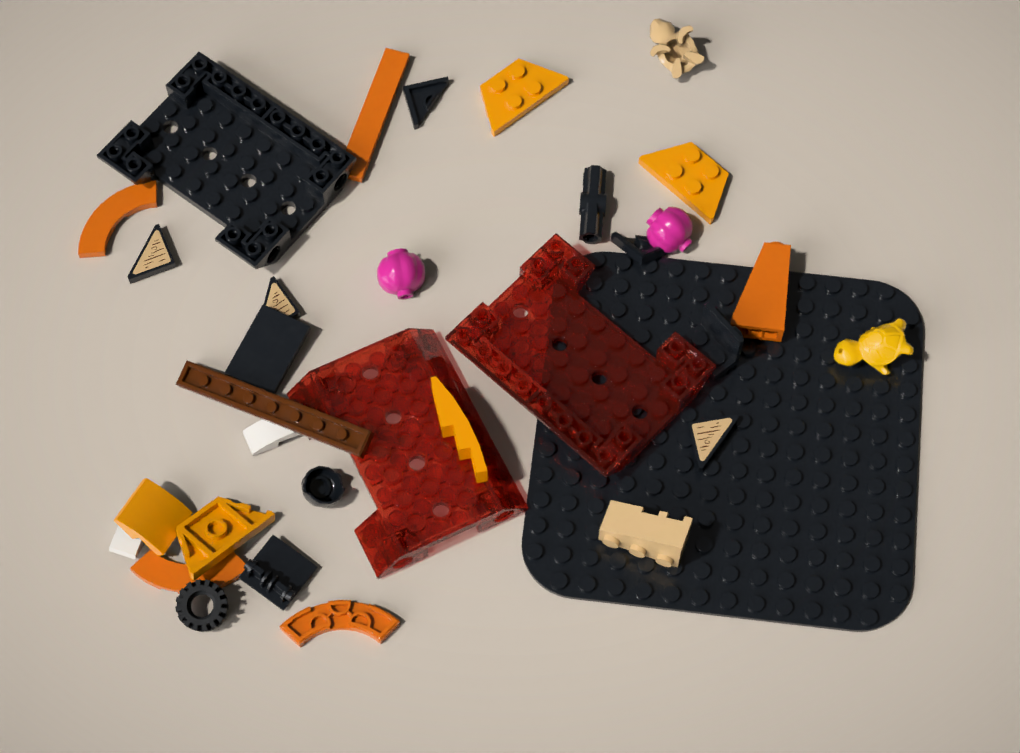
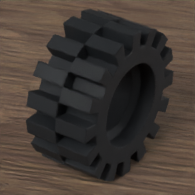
[175,579,229,632]

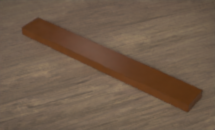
[175,360,374,459]

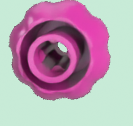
[646,207,693,253]
[377,248,426,300]

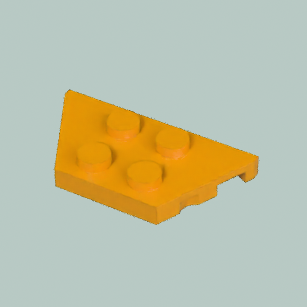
[480,58,569,137]
[638,142,729,224]
[176,496,275,581]

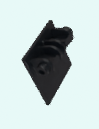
[238,535,318,611]

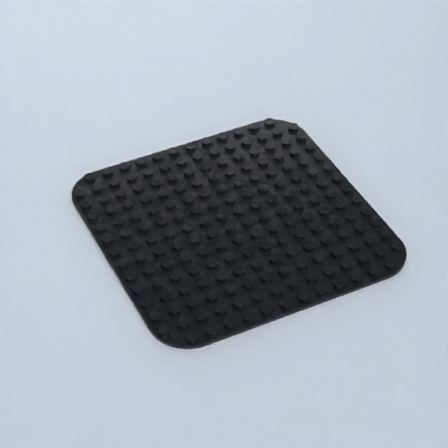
[522,251,923,632]

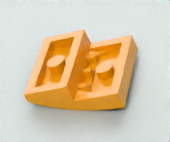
[114,478,193,556]

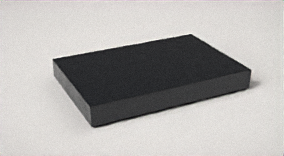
[225,304,311,394]

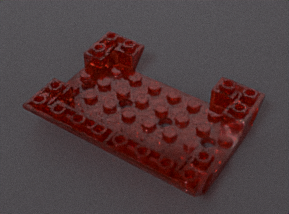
[445,233,716,478]
[287,328,529,579]

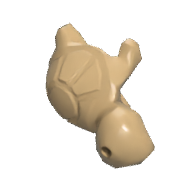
[650,18,704,79]

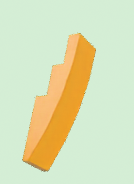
[430,376,488,483]

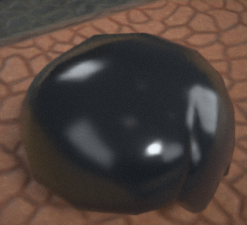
[302,466,345,508]

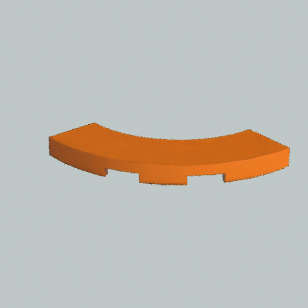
[78,180,158,258]
[130,549,246,594]
[279,600,400,648]

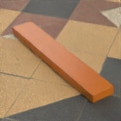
[346,48,410,183]

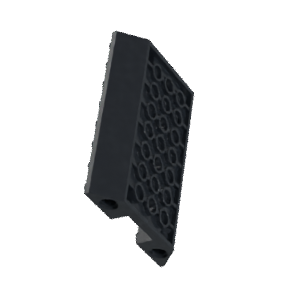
[97,52,356,269]

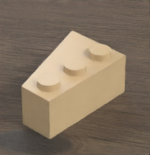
[598,500,693,568]

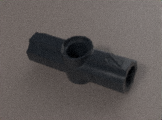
[579,165,607,244]

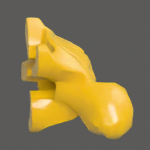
[834,318,914,375]

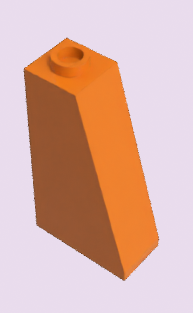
[730,242,791,342]

